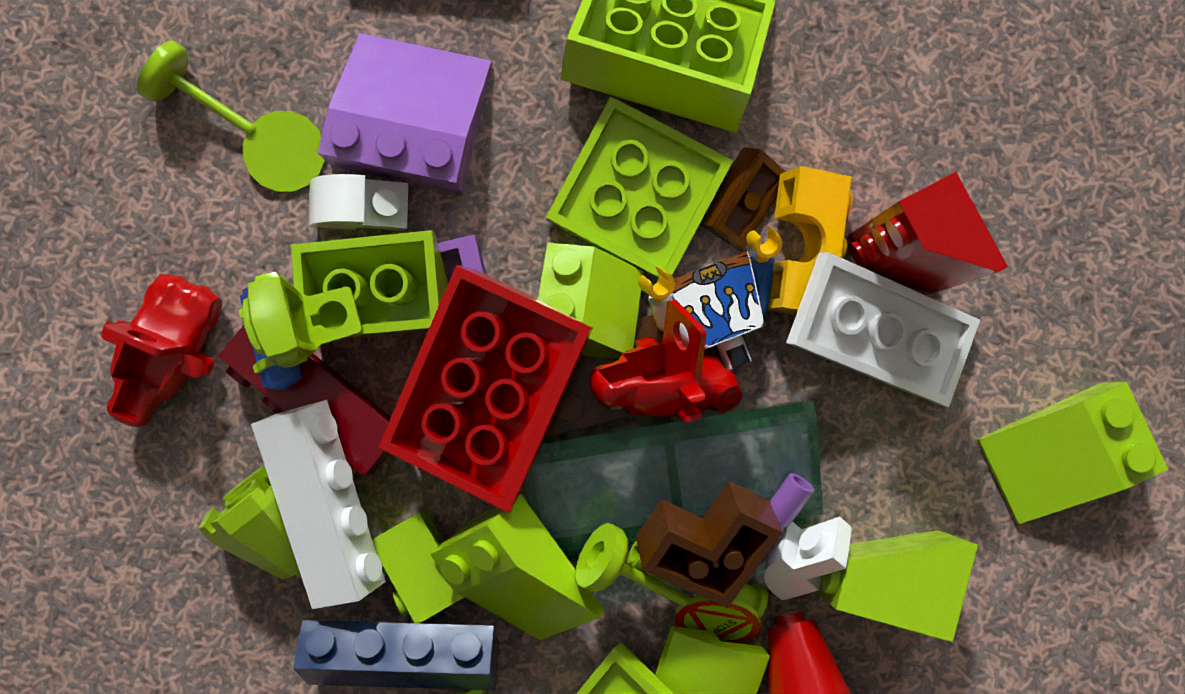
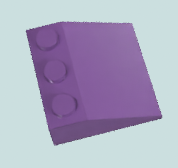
[317,33,492,194]

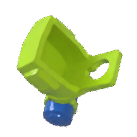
[238,272,363,390]

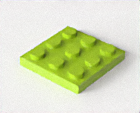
[546,97,733,279]

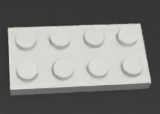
[786,252,980,407]

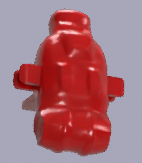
[101,274,222,427]
[589,300,742,422]

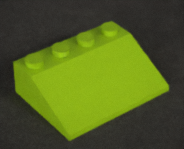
[560,0,776,133]

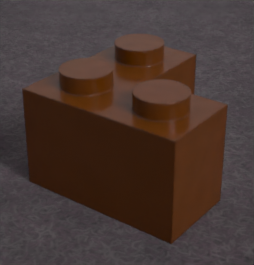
[636,481,783,608]

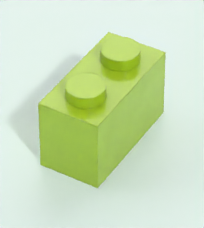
[372,508,464,624]

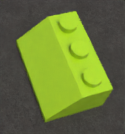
[290,230,449,339]

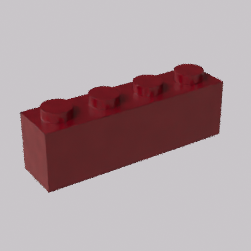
[218,325,391,476]

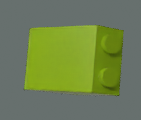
[816,530,978,642]

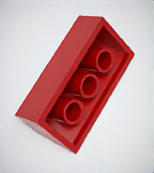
[849,172,1008,294]

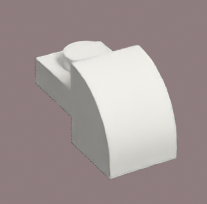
[308,174,408,231]
[764,517,852,600]

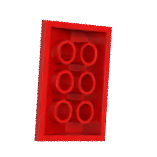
[378,265,593,513]

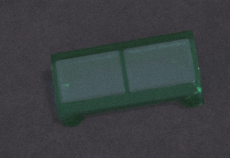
[524,400,823,563]

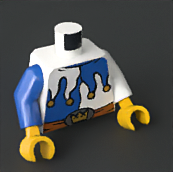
[638,227,783,370]

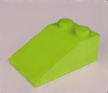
[977,382,1169,524]
[430,494,605,640]

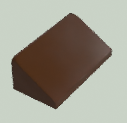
[699,147,786,251]

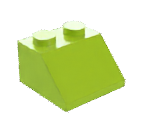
[538,243,644,359]

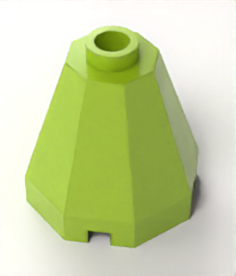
[198,465,302,580]

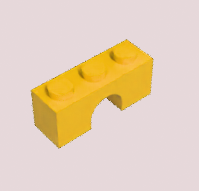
[768,166,853,315]

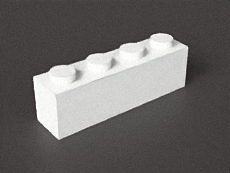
[251,400,386,609]

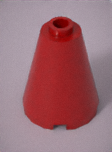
[768,611,851,694]

